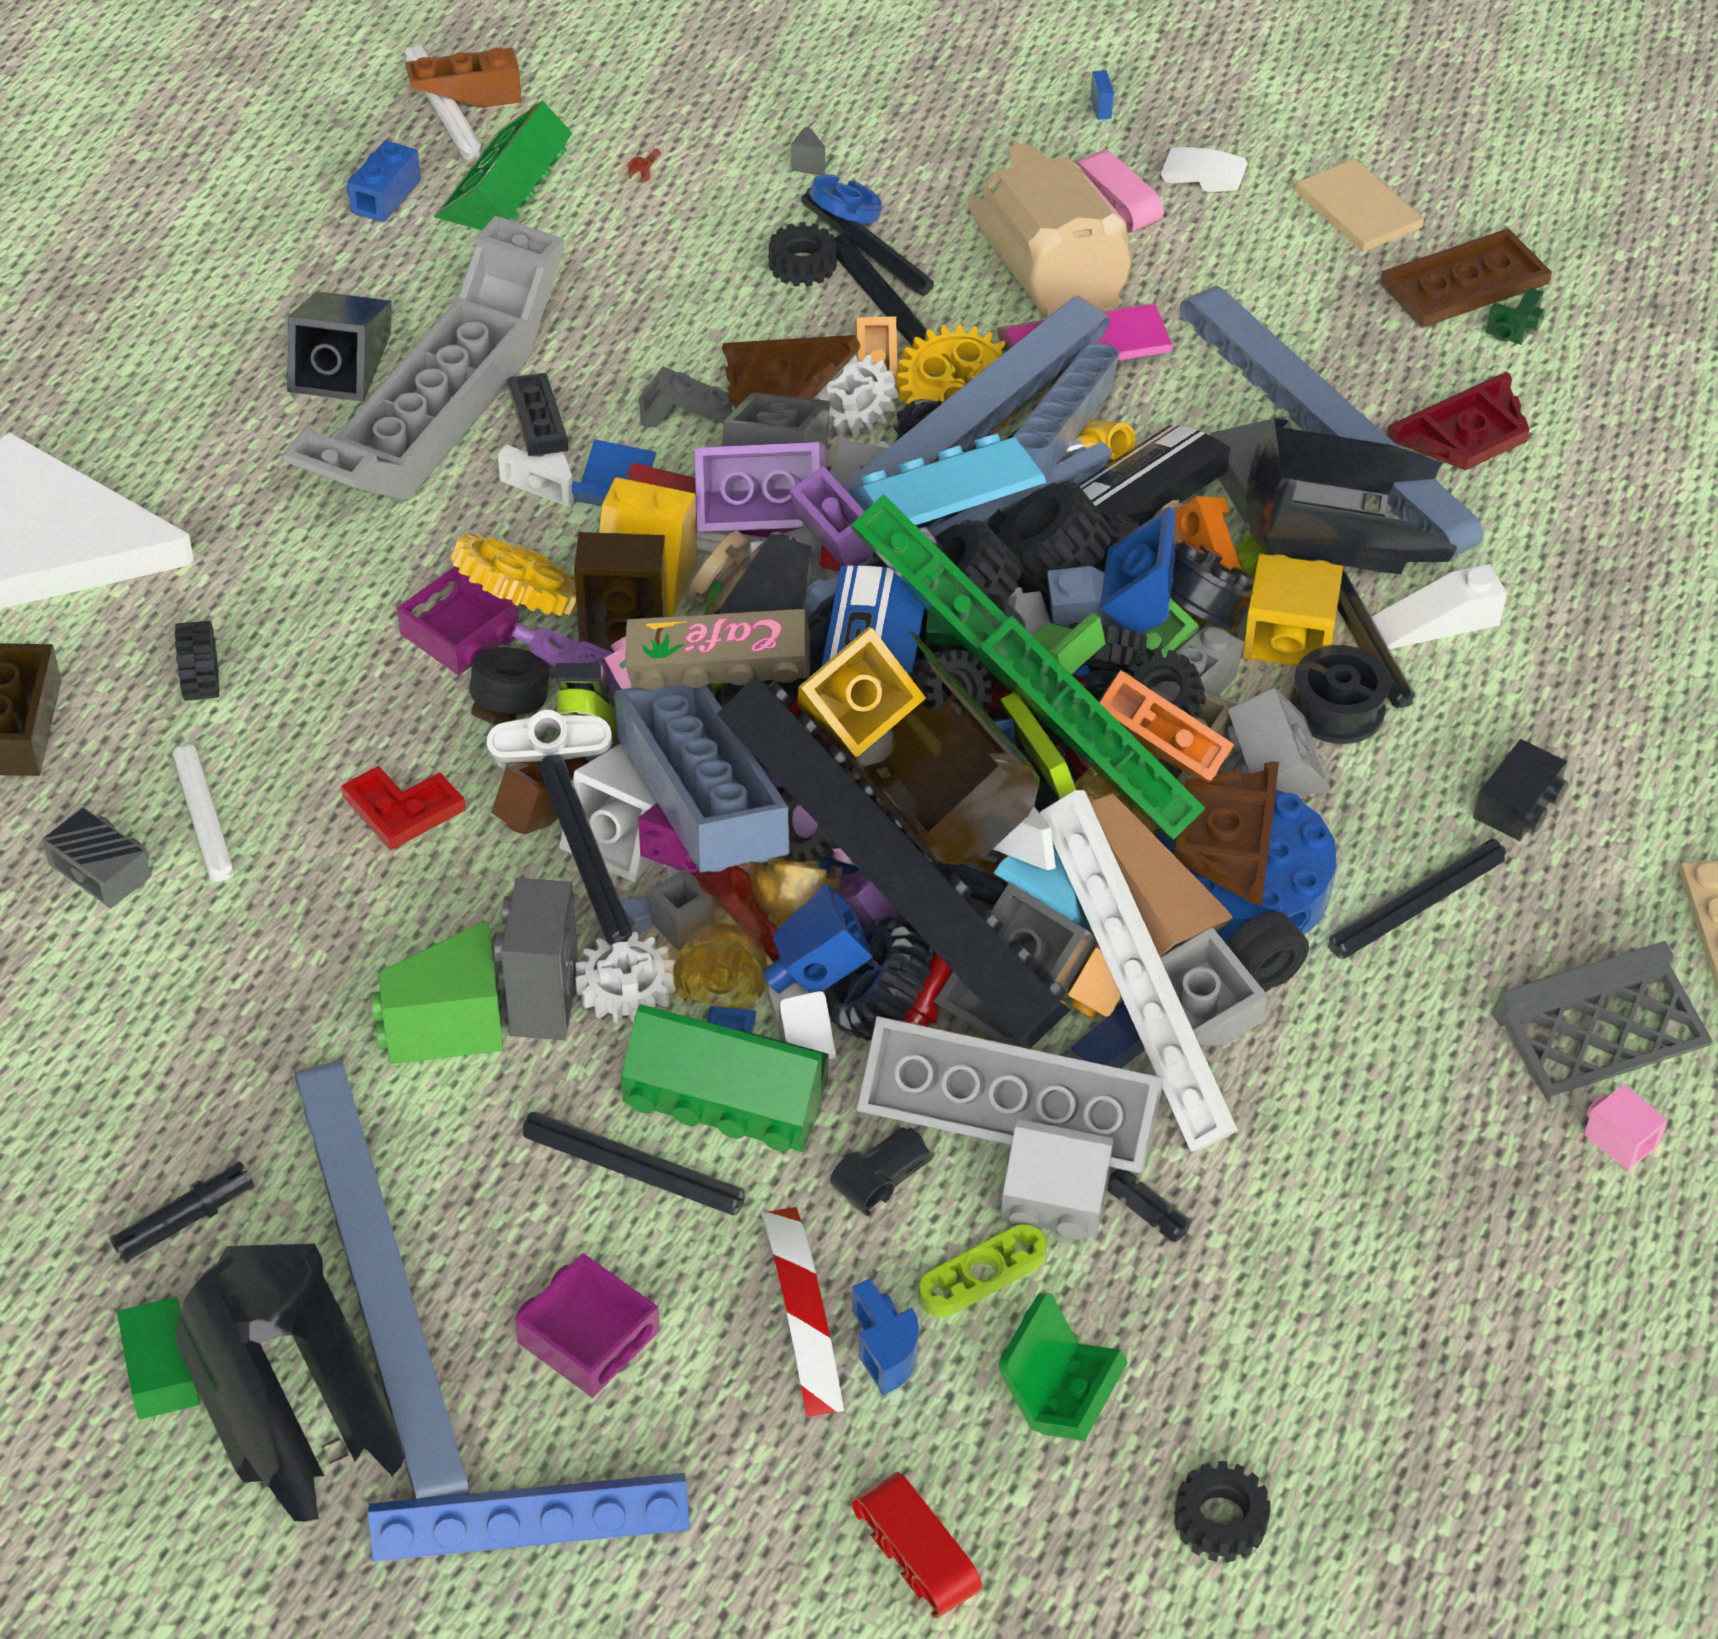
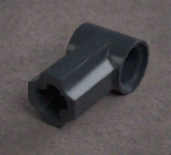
[830,1127,930,1216]

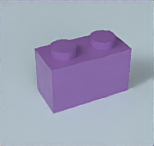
[789,466,874,566]

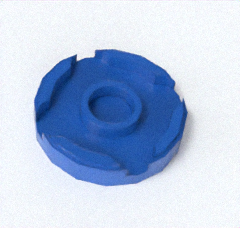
[809,174,883,223]

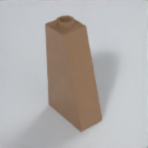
[1087,794,1233,957]

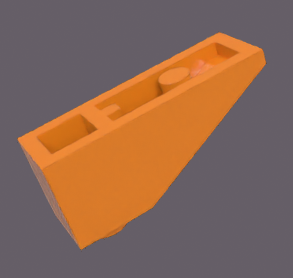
[1098,670,1234,783]

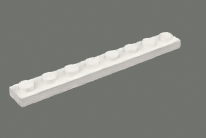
[1040,790,1238,1152]

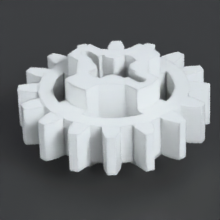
[813,354,899,437]
[575,932,676,1024]

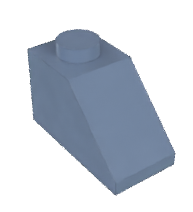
[1047,566,1124,628]

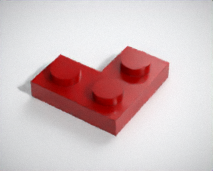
[341,766,466,851]

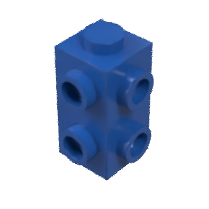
[347,140,421,222]

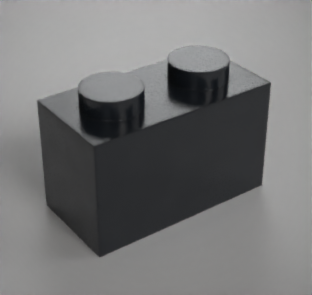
[1473,739,1568,841]

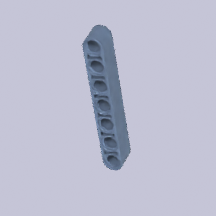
[1013,343,1119,486]

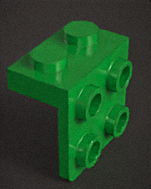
[999,1292,1128,1441]

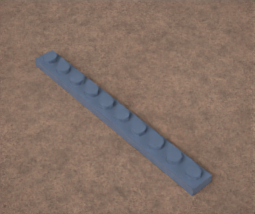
[803,441,1113,618]

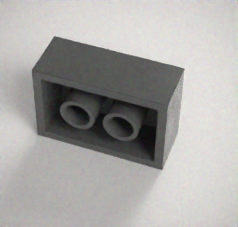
[722,392,830,449]
[494,878,578,1040]
[934,882,1097,1049]

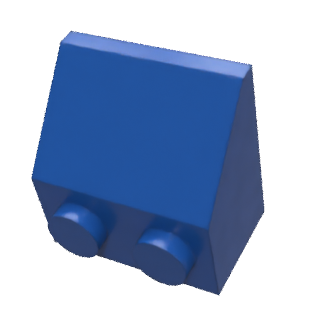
[1100,507,1175,634]

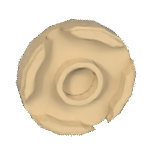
[687,530,750,606]

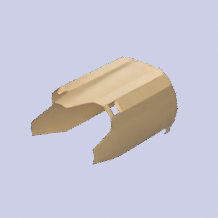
[968,144,1132,319]

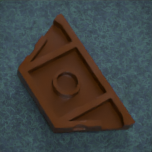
[722,335,861,409]
[1174,761,1279,905]

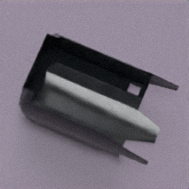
[1246,418,1457,575]
[175,1244,405,1522]

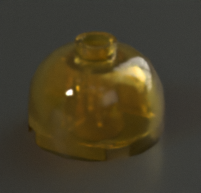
[749,857,843,926]
[673,922,767,1012]

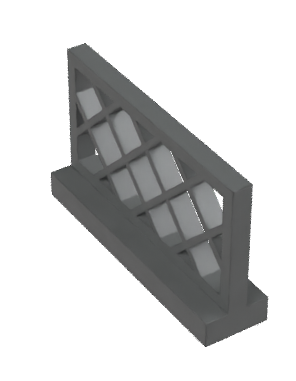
[1491,941,1713,1098]

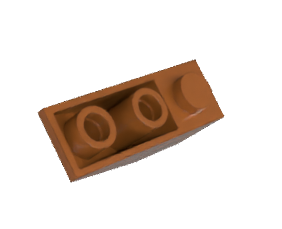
[405,47,522,108]

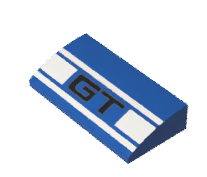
[818,566,924,736]

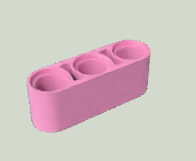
[1074,150,1164,234]

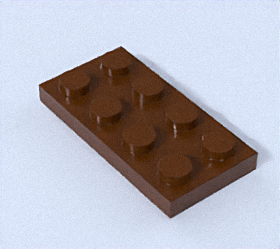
[1380,228,1552,328]

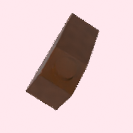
[491,757,590,835]

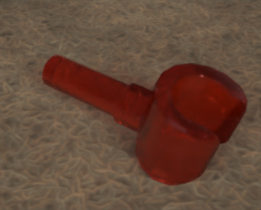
[627,148,661,183]

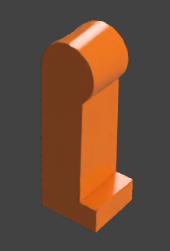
[1175,496,1251,612]

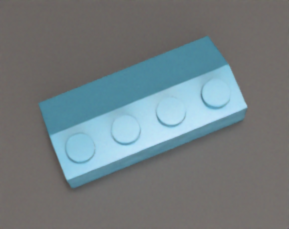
[849,433,1046,525]

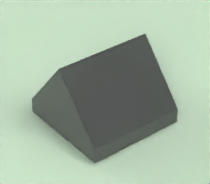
[791,126,825,175]

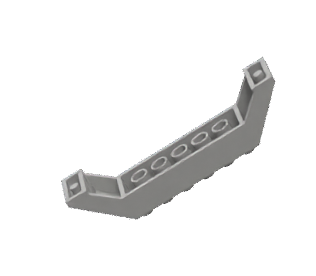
[282,216,564,501]

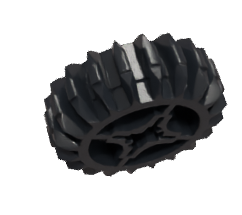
[825,915,933,1041]

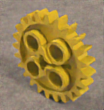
[895,324,1017,434]
[450,533,577,616]

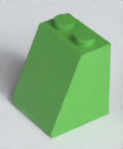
[371,922,503,1064]

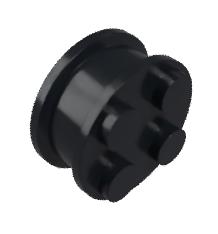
[1170,540,1255,629]
[1290,645,1391,744]

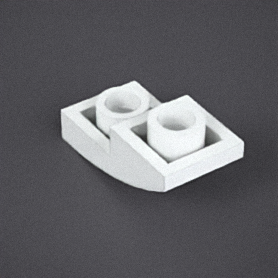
[1161,147,1248,192]

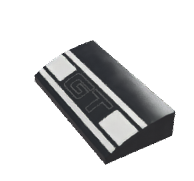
[1078,425,1230,526]

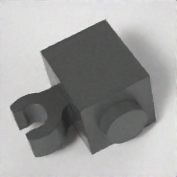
[648,869,733,952]

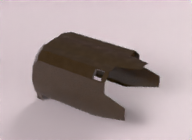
[814,630,1040,865]

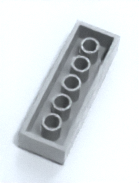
[857,1016,1164,1173]

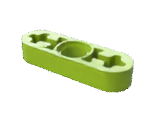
[556,689,619,741]
[919,1224,1047,1317]

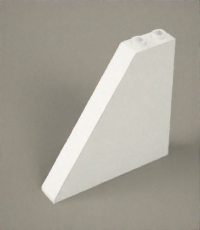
[0,432,194,609]

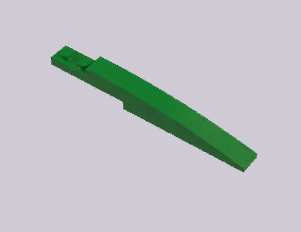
[851,494,1206,841]

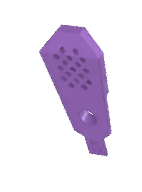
[511,622,621,695]

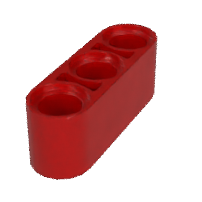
[851,1472,983,1618]

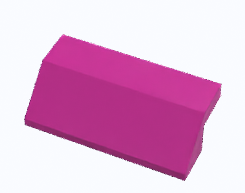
[997,304,1173,369]

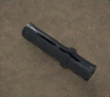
[109,1161,255,1264]

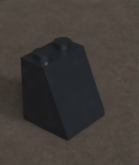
[287,291,392,402]
[704,534,811,615]

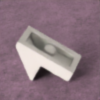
[498,444,574,508]
[767,981,836,1059]

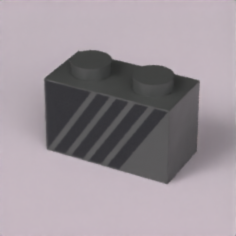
[42,807,151,909]

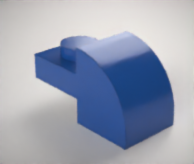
[852,1278,919,1395]

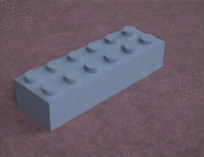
[615,685,789,873]

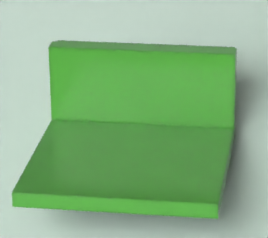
[1032,613,1106,675]

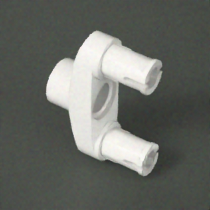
[486,710,612,769]

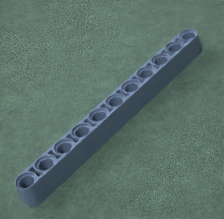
[1180,286,1484,558]
[842,296,1110,494]
[294,1060,470,1499]

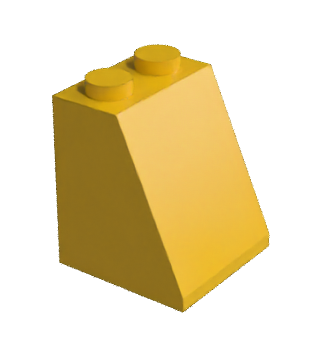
[599,477,698,617]
[1243,554,1343,666]
[797,627,926,758]

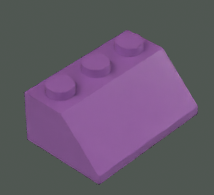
[694,442,827,532]

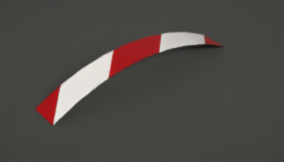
[761,1207,844,1417]

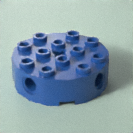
[1157,789,1337,944]

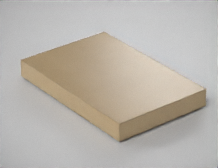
[1295,159,1424,252]

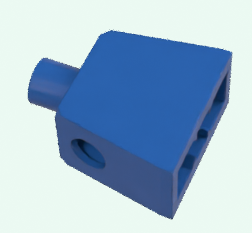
[762,883,873,994]

